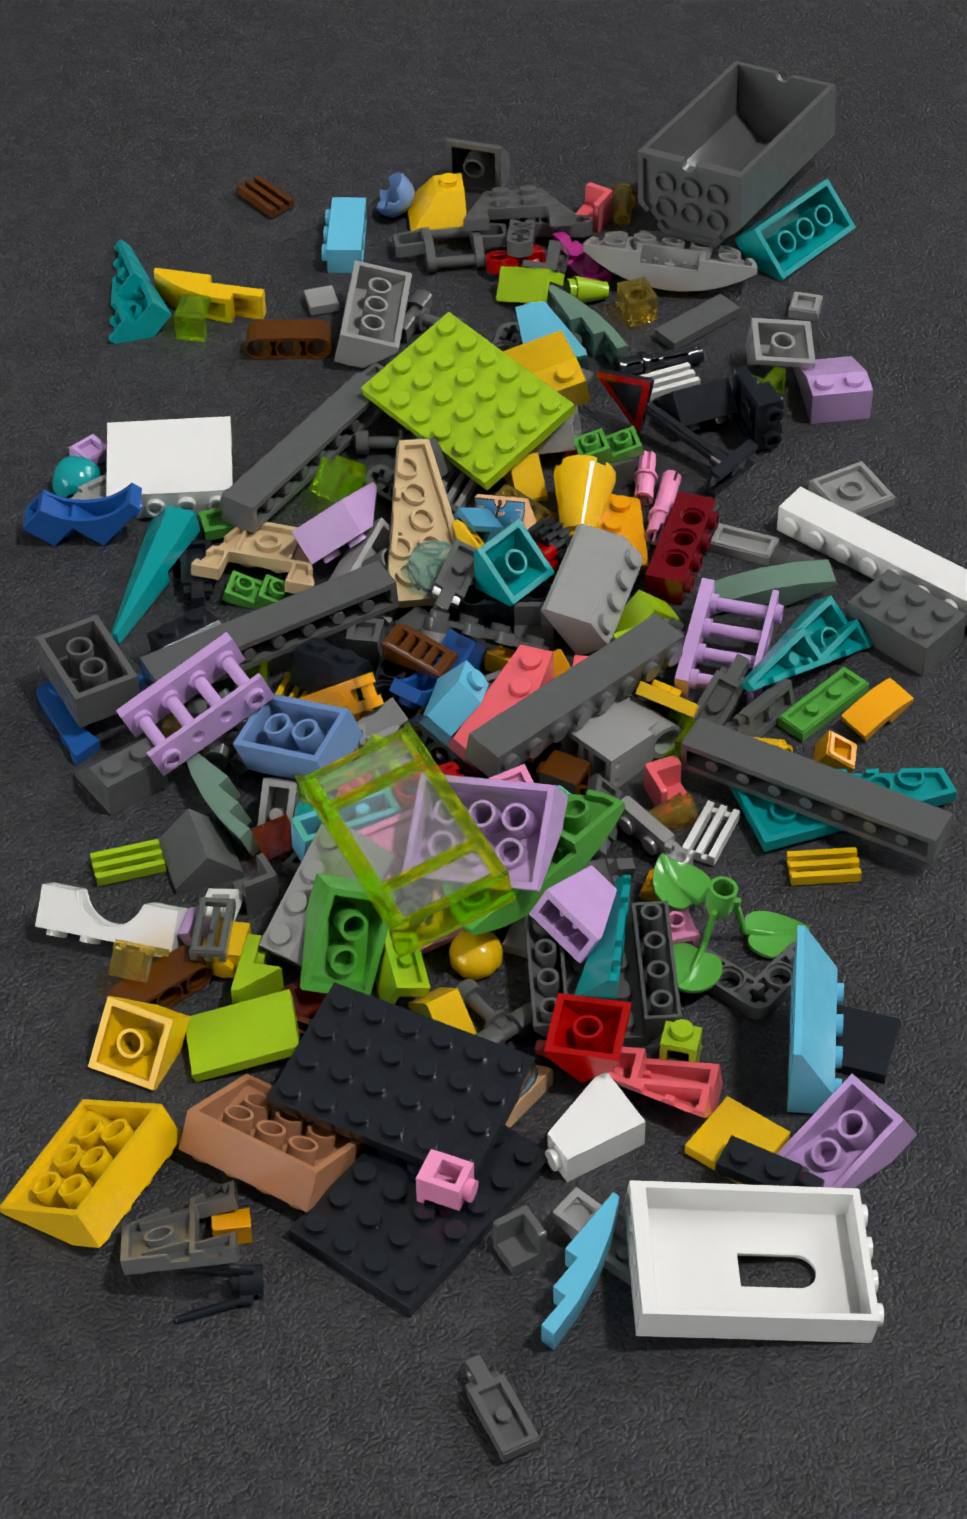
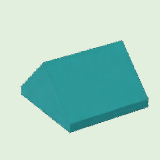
[474,519,555,606]

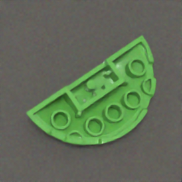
[443,788,626,935]

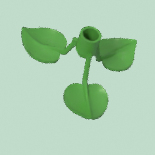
[652,853,810,993]

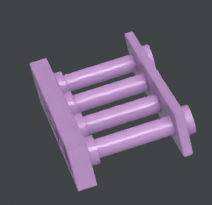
[674,578,784,706]
[116,632,275,776]

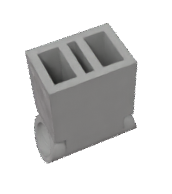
[560,694,683,788]

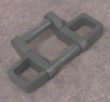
[392,223,508,273]

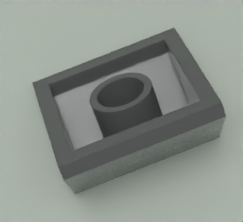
[158,809,244,894]

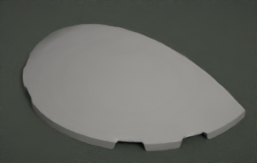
[583,230,758,292]

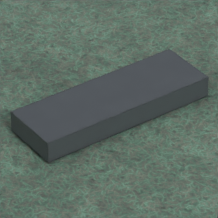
[654,293,740,350]

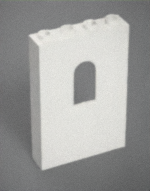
[623,1180,884,1343]

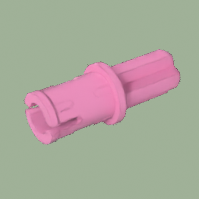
[633,451,658,506]

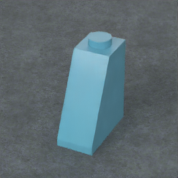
[515,301,589,371]

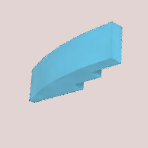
[541,1192,620,1350]

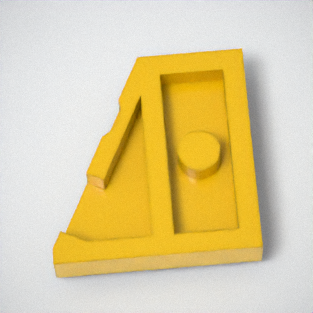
[636,679,699,718]

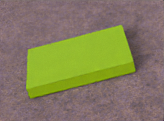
[186,989,300,1083]

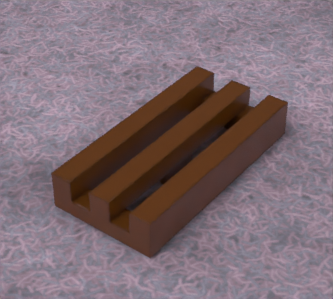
[236,174,294,218]

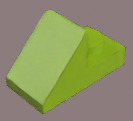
[231,934,284,1004]

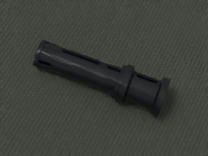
[612,344,704,375]

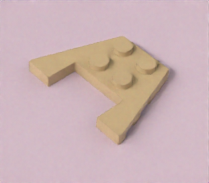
[191,522,314,594]

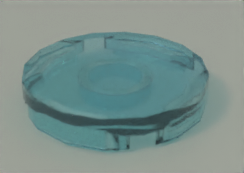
[406,540,452,599]

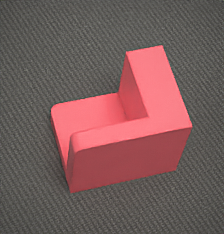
[575,182,613,233]
[644,755,691,815]

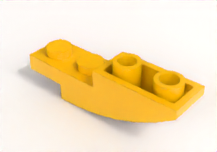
[154,268,266,323]

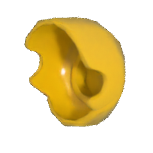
[449,930,503,980]

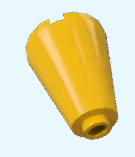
[553,455,616,538]

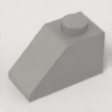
[256,777,305,852]

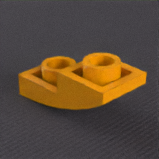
[841,678,914,741]

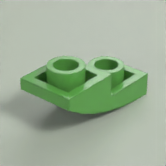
[573,426,645,464]
[221,570,293,610]

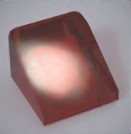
[251,814,293,860]
[281,980,327,1018]

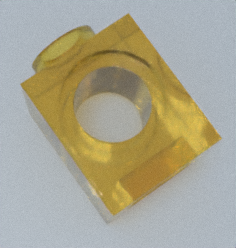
[617,277,658,327]

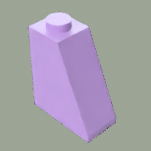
[529,865,617,964]

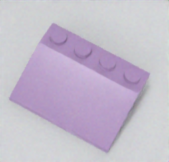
[402,773,568,892]

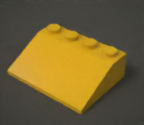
[503,330,591,406]
[0,1099,182,1248]

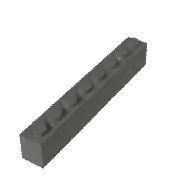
[220,372,384,533]
[140,561,399,687]
[465,613,685,778]
[680,717,953,865]

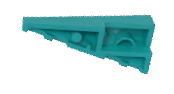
[109,239,172,344]
[110,505,201,644]
[739,595,873,692]
[574,874,631,1000]

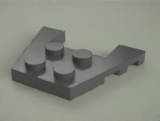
[463,185,576,231]
[120,1181,240,1275]

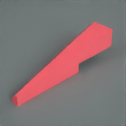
[535,1040,723,1118]

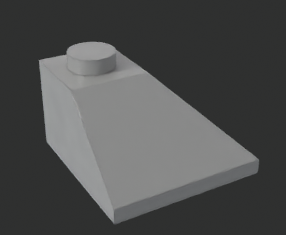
[745,318,816,368]

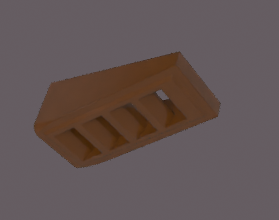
[382,622,459,680]

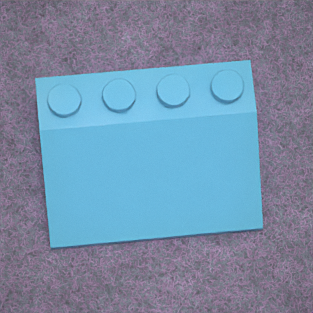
[787,925,844,1114]

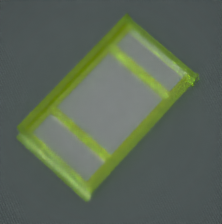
[294,722,516,958]

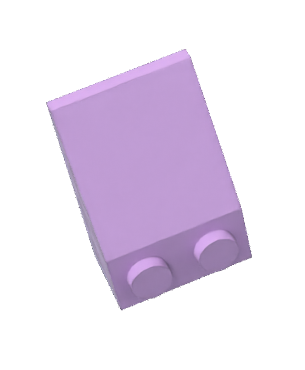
[793,356,873,424]
[292,482,377,564]
[777,1074,917,1188]

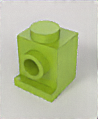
[659,1019,703,1062]

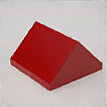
[544,993,631,1083]

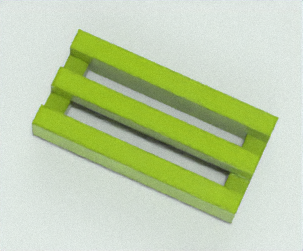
[90,839,166,886]

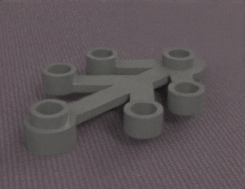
[423,609,550,651]

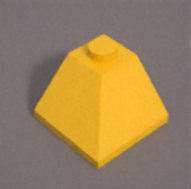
[407,173,467,231]
[88,996,190,1090]

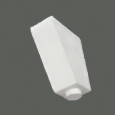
[545,1071,646,1182]

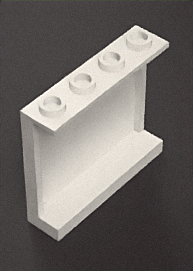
[106,416,233,518]

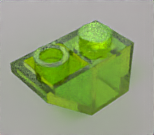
[308,455,368,503]

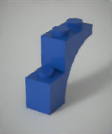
[23,482,143,546]
[389,629,489,713]

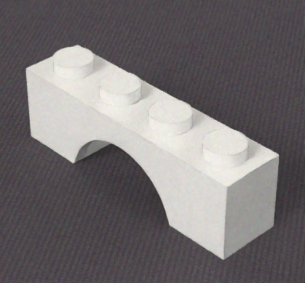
[35,882,188,958]

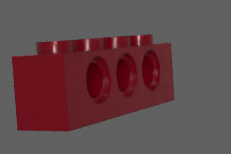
[645,492,719,606]

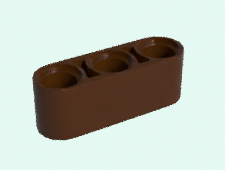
[245,319,333,360]
[105,945,213,1009]

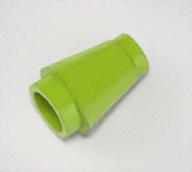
[564,276,609,303]

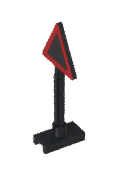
[596,369,759,498]

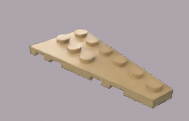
[387,439,475,608]

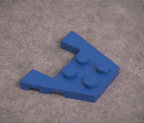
[36,673,148,765]

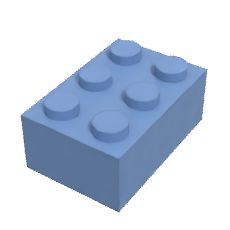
[233,694,363,787]

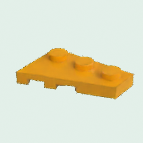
[597,494,649,575]

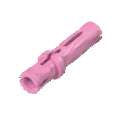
[645,470,681,545]

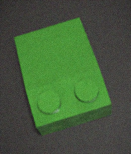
[300,873,397,995]

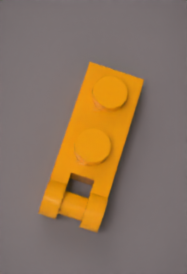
[297,672,384,715]

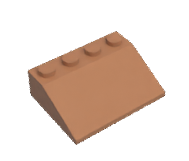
[179,1073,367,1212]

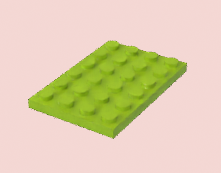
[361,312,576,490]

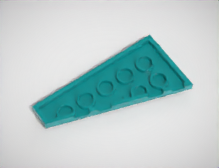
[729,768,957,852]

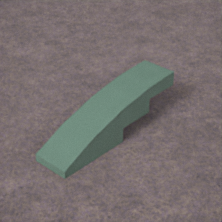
[547,285,628,365]
[698,559,837,617]
[186,752,263,857]

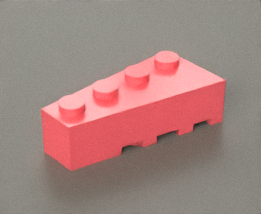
[448,645,555,777]

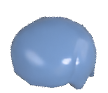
[376,172,415,218]

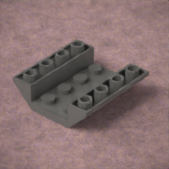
[524,900,682,1047]

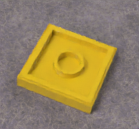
[685,1096,790,1184]

